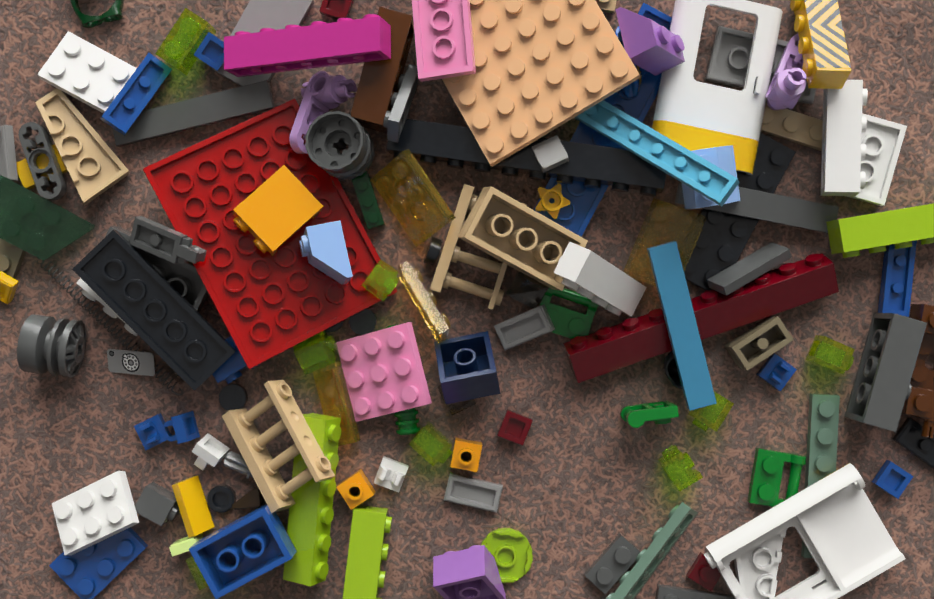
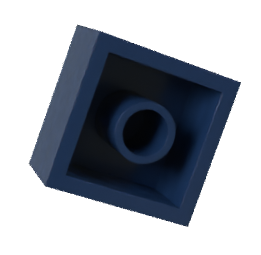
[434,331,501,404]

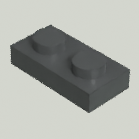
[584,534,640,594]

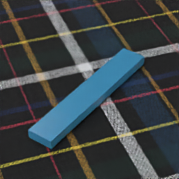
[647,241,716,411]

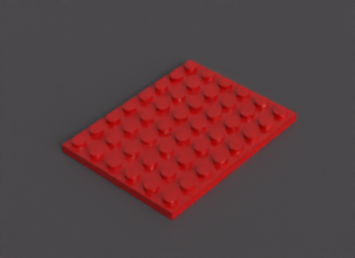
[143,98,398,369]

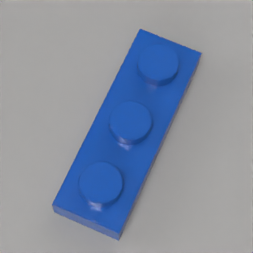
[101,53,172,136]
[878,240,917,317]

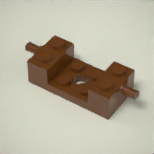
[902,304,934,438]

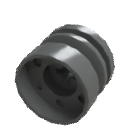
[305,111,375,180]
[17,314,87,378]

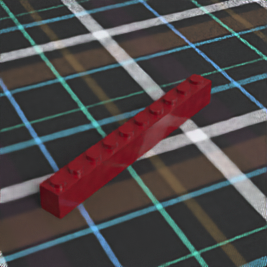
[563,253,839,383]

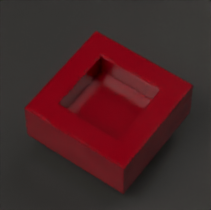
[319,0,354,19]
[497,409,533,446]
[686,552,721,591]

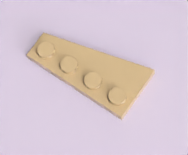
[35,88,130,206]

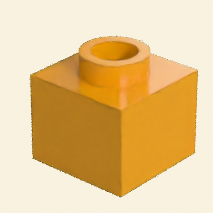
[450,438,482,472]
[336,469,376,510]

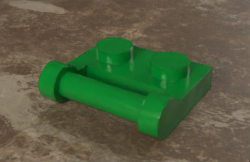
[539,286,598,339]
[620,401,679,428]
[747,448,807,507]

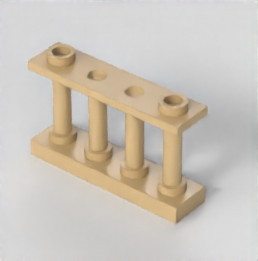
[430,184,527,310]
[222,380,335,513]

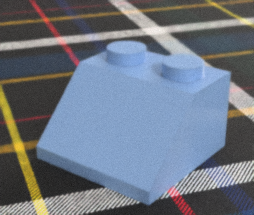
[681,145,740,209]
[299,220,353,285]

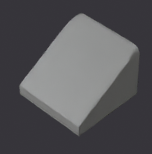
[531,135,569,173]

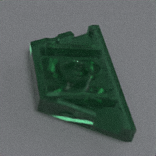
[0,175,95,261]

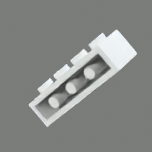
[820,80,868,196]
[554,241,647,317]

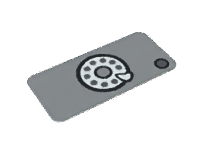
[107,349,155,376]

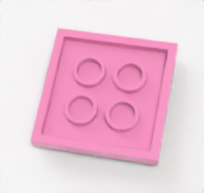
[336,322,432,422]

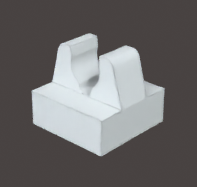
[192,433,230,471]
[373,456,409,493]

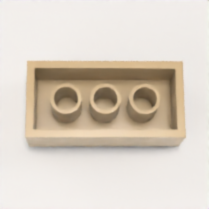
[458,186,588,291]

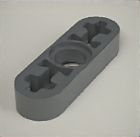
[18,122,67,200]

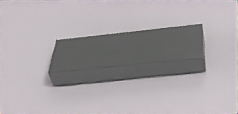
[707,242,792,296]

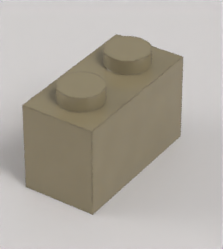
[724,316,794,371]

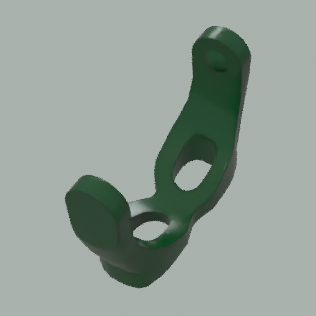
[71,0,124,28]

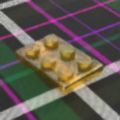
[370,149,456,247]
[623,198,706,287]

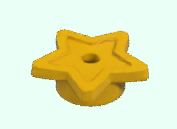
[535,183,571,219]

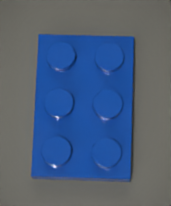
[49,527,148,599]

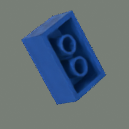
[189,504,297,599]

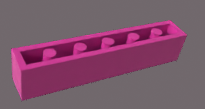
[224,14,391,77]

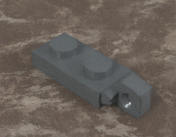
[129,216,207,264]

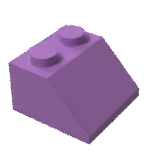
[615,7,685,76]
[433,545,506,599]

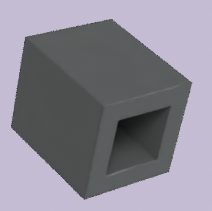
[135,482,180,526]

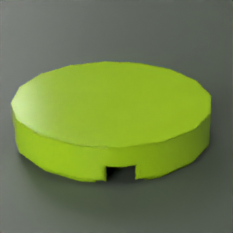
[481,528,533,583]

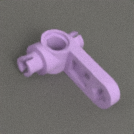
[765,34,806,110]
[289,71,357,154]

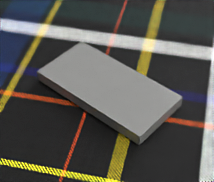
[212,0,314,86]
[705,26,816,105]

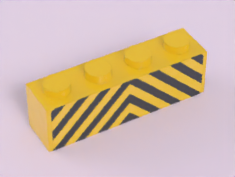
[790,0,852,89]

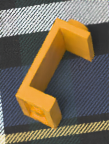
[233,165,323,256]

